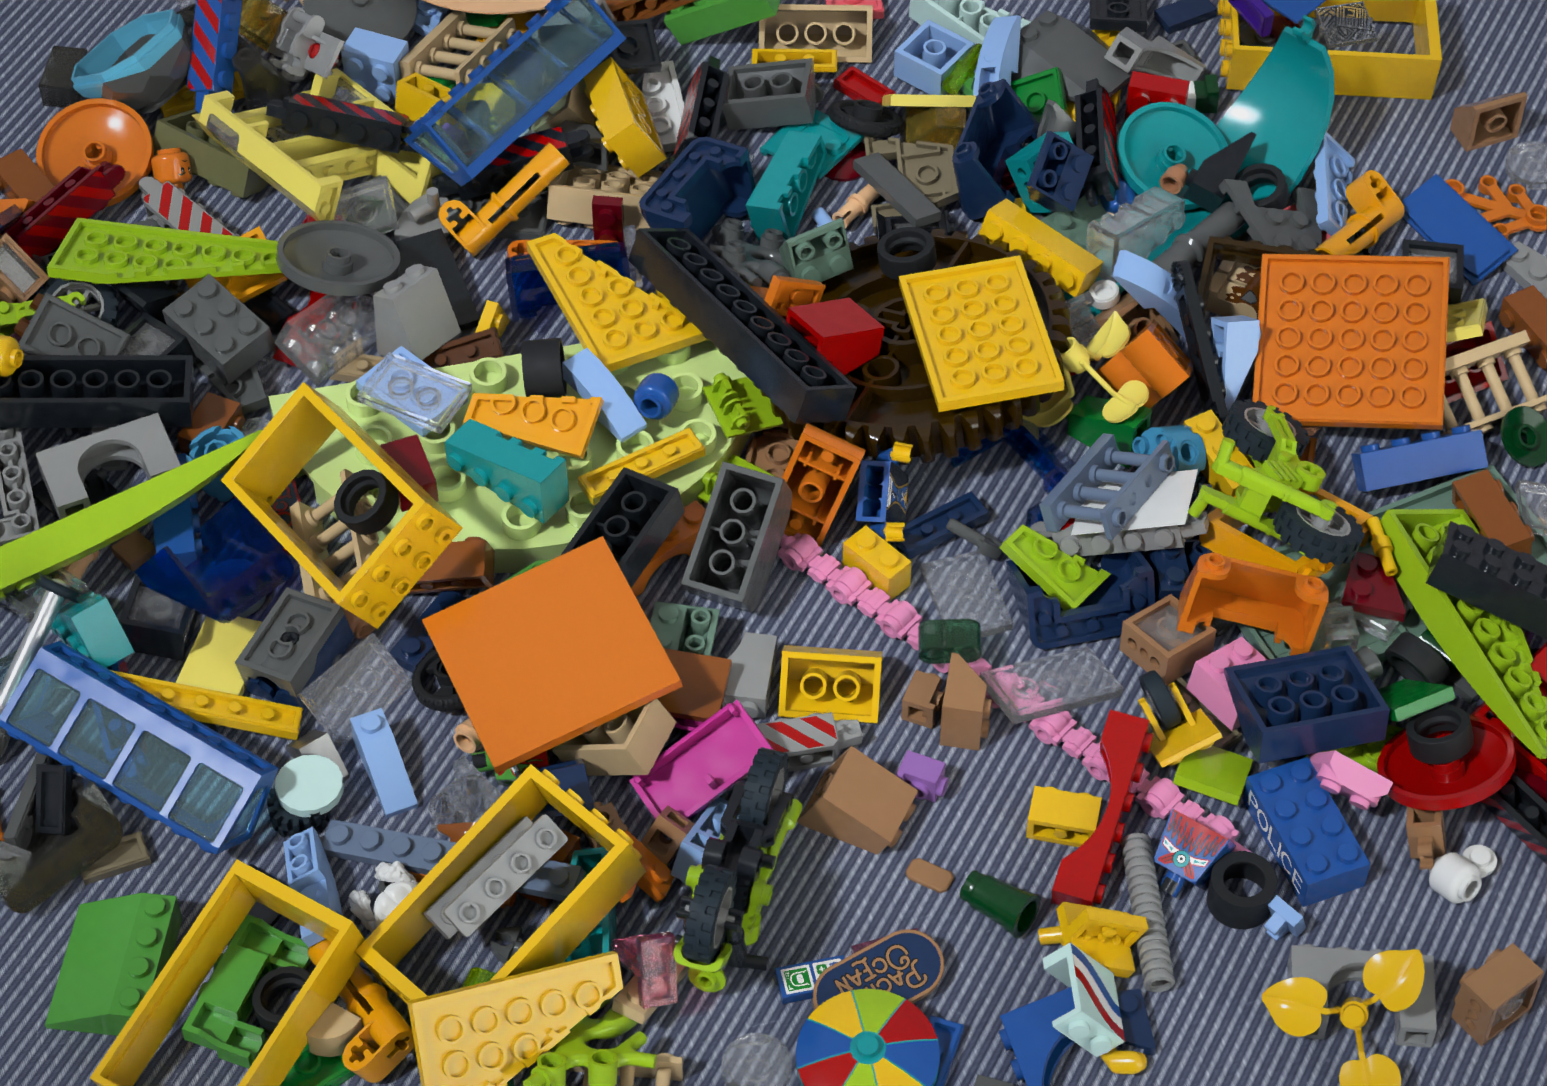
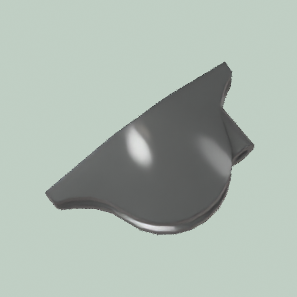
[1037,99,1077,145]

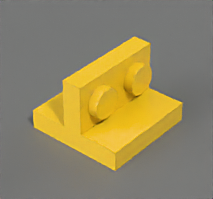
[1056,902,1148,978]

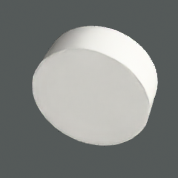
[1089,280,1120,310]

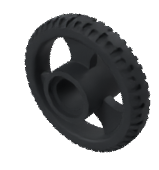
[829,100,903,137]
[412,650,464,712]

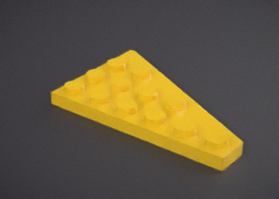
[527,233,709,372]
[407,951,623,1086]

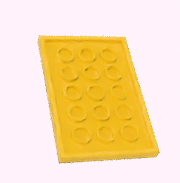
[899,255,1064,412]

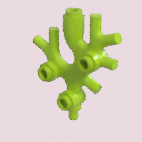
[523,999,657,1086]

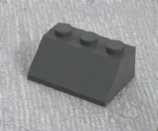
[722,58,816,130]

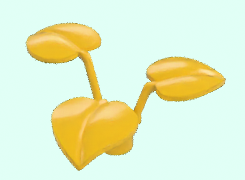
[1262,949,1425,1086]

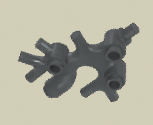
[709,218,791,287]

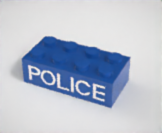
[1242,757,1370,907]

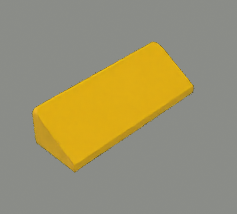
[752,49,837,72]

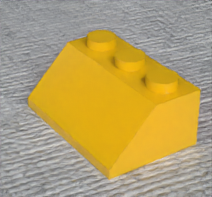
[778,645,883,723]

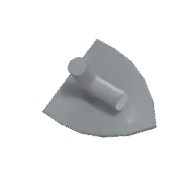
[394,187,468,238]

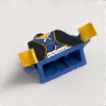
[856,442,913,542]

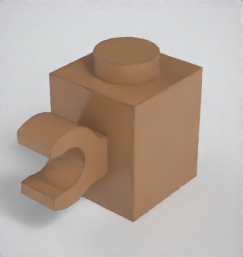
[1406,807,1446,870]

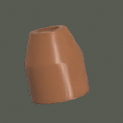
[1159,163,1189,194]

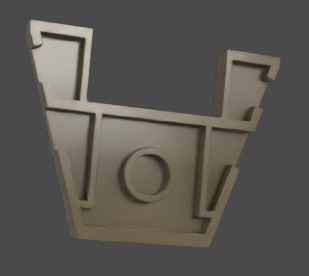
[864,135,959,234]

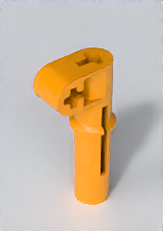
[438,143,570,257]
[1314,170,1405,255]
[308,939,415,1083]

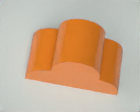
[1096,319,1193,409]
[782,423,866,547]

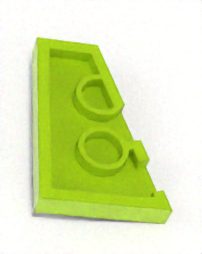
[999,524,1111,610]

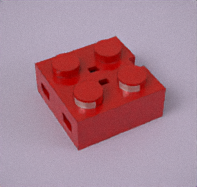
[1124,71,1190,123]

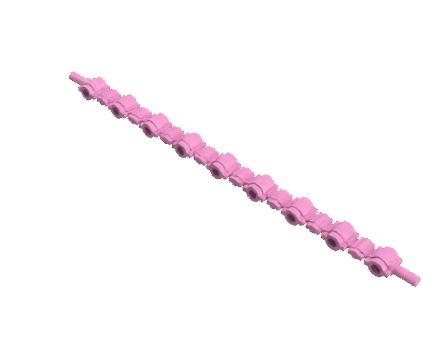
[777,533,1253,853]

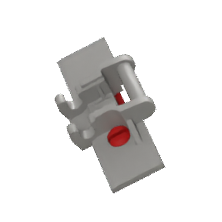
[268,6,345,79]

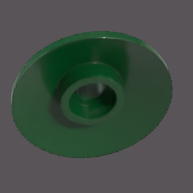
[1501,406,1547,467]

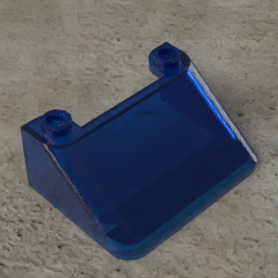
[135,497,294,623]

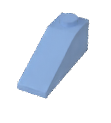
[1210,315,1261,412]
[350,708,418,818]
[671,797,739,884]

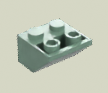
[779,218,854,282]
[650,601,720,656]

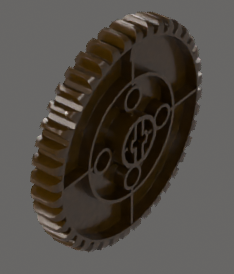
[760,228,1072,466]

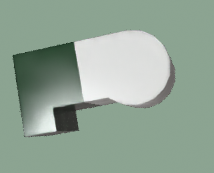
[1187,74,1220,113]

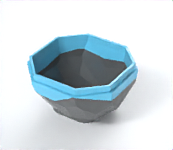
[71,9,191,114]

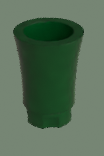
[960,870,1040,938]

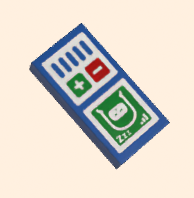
[775,955,844,1004]

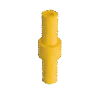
[1366,516,1398,577]

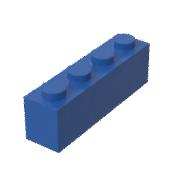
[1351,424,1488,492]
[153,453,204,576]

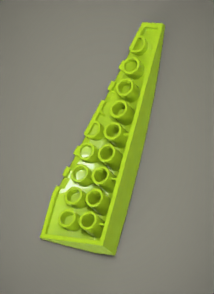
[0,430,262,602]
[1370,509,1547,759]

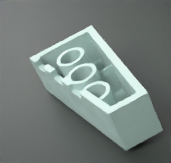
[909,0,1031,64]

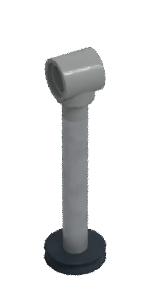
[0,573,83,758]

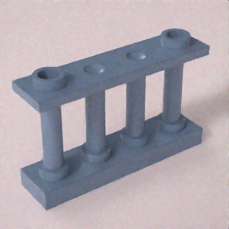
[1039,433,1175,540]

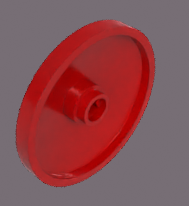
[1377,715,1517,811]

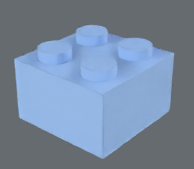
[894,20,975,95]
[341,27,409,104]

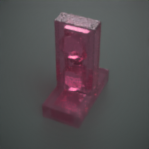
[612,931,677,1009]

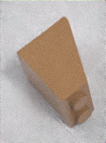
[797,746,918,855]

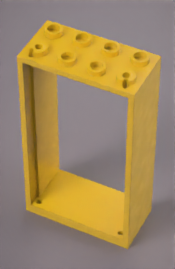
[1218,0,1442,100]
[221,382,463,629]
[355,764,646,1005]
[90,859,365,1086]

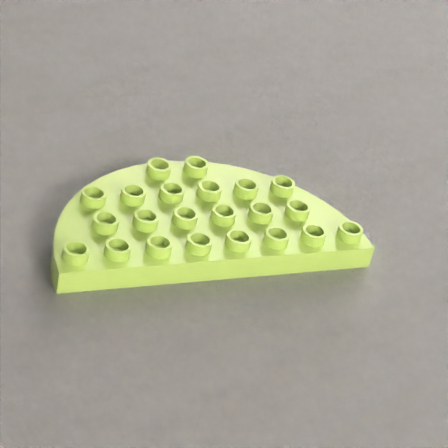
[268,340,751,573]

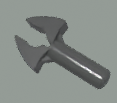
[946,518,1002,559]
[490,927,524,965]

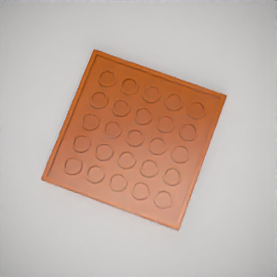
[1253,254,1450,430]
[422,536,683,774]

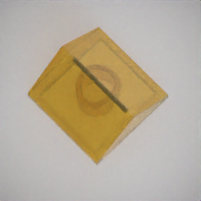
[239,0,288,55]

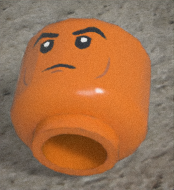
[151,148,192,189]

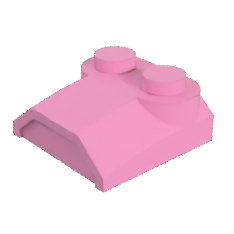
[1307,750,1393,810]

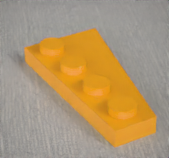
[463,393,604,460]

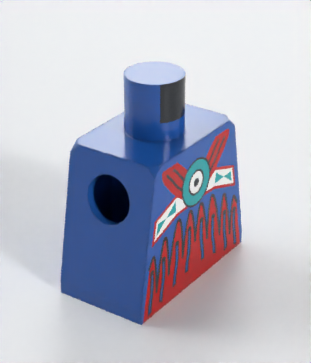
[1154,809,1236,898]

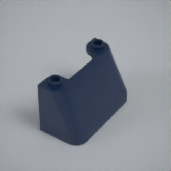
[952,79,1039,220]
[639,137,755,240]
[1006,551,1156,649]

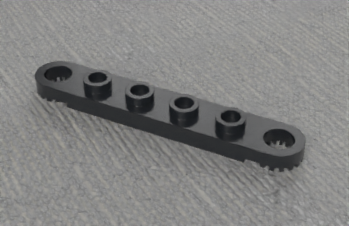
[1171,260,1228,425]

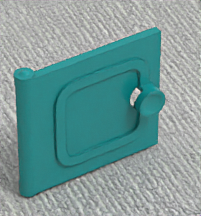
[759,109,864,179]

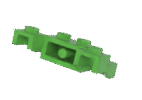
[182,914,310,1069]

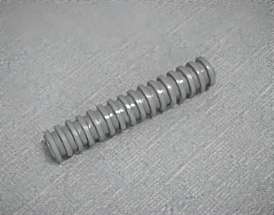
[1120,833,1175,992]

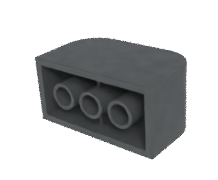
[681,461,792,612]

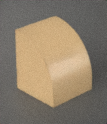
[306,1002,363,1057]

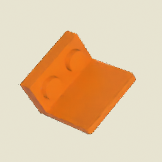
[750,275,826,318]

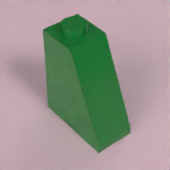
[1066,395,1152,469]

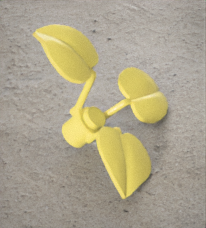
[1022,311,1149,427]

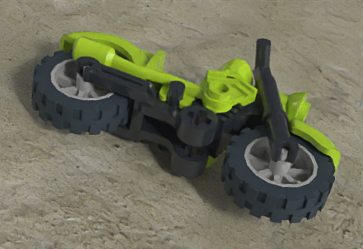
[673,747,803,992]

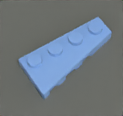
[1313,132,1355,236]

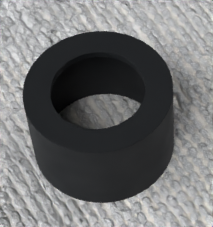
[521,338,567,398]
[1207,851,1277,930]

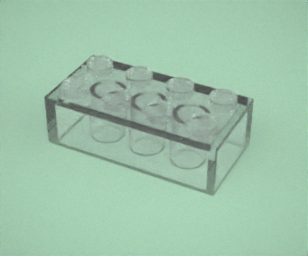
[274,290,380,386]

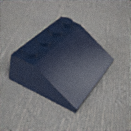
[1224,645,1390,764]

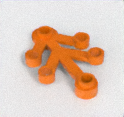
[1445,175,1547,240]

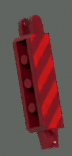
[0,161,126,274]

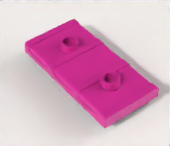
[629,700,774,820]

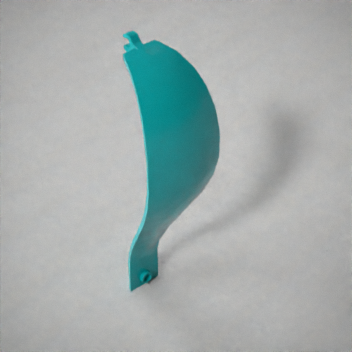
[1064,15,1334,324]

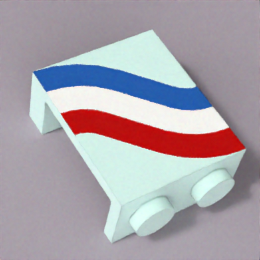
[1042,942,1125,1057]

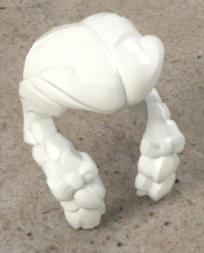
[348,861,419,933]

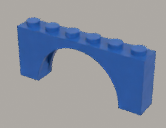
[999,987,1075,1086]

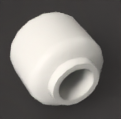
[1429,852,1482,904]

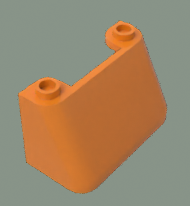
[1177,553,1329,656]

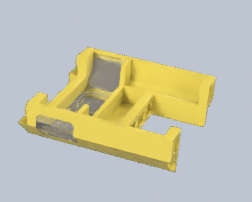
[192,68,451,221]

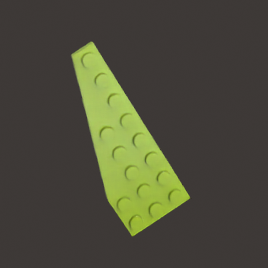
[47,218,282,284]

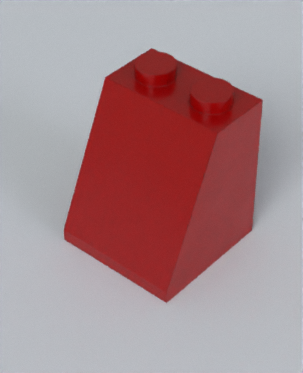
[786,298,885,375]

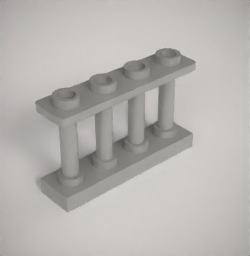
[423,814,568,939]

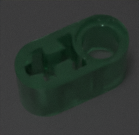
[918,619,982,664]

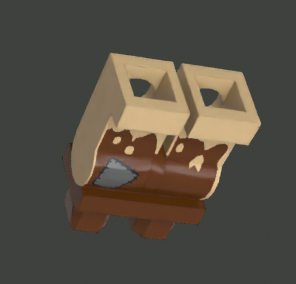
[1206,260,1261,320]

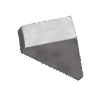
[286,729,350,782]

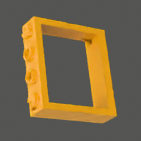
[1199,488,1373,577]

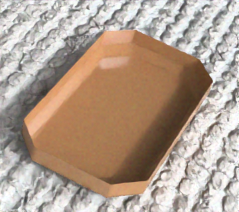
[905,858,954,893]

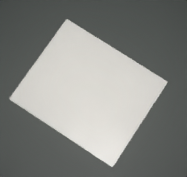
[1071,469,1198,535]

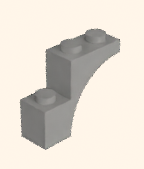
[1104,27,1206,81]

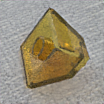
[905,107,966,150]

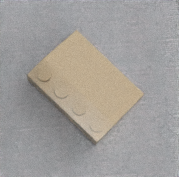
[547,165,664,232]

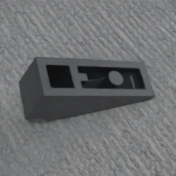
[1183,132,1257,213]

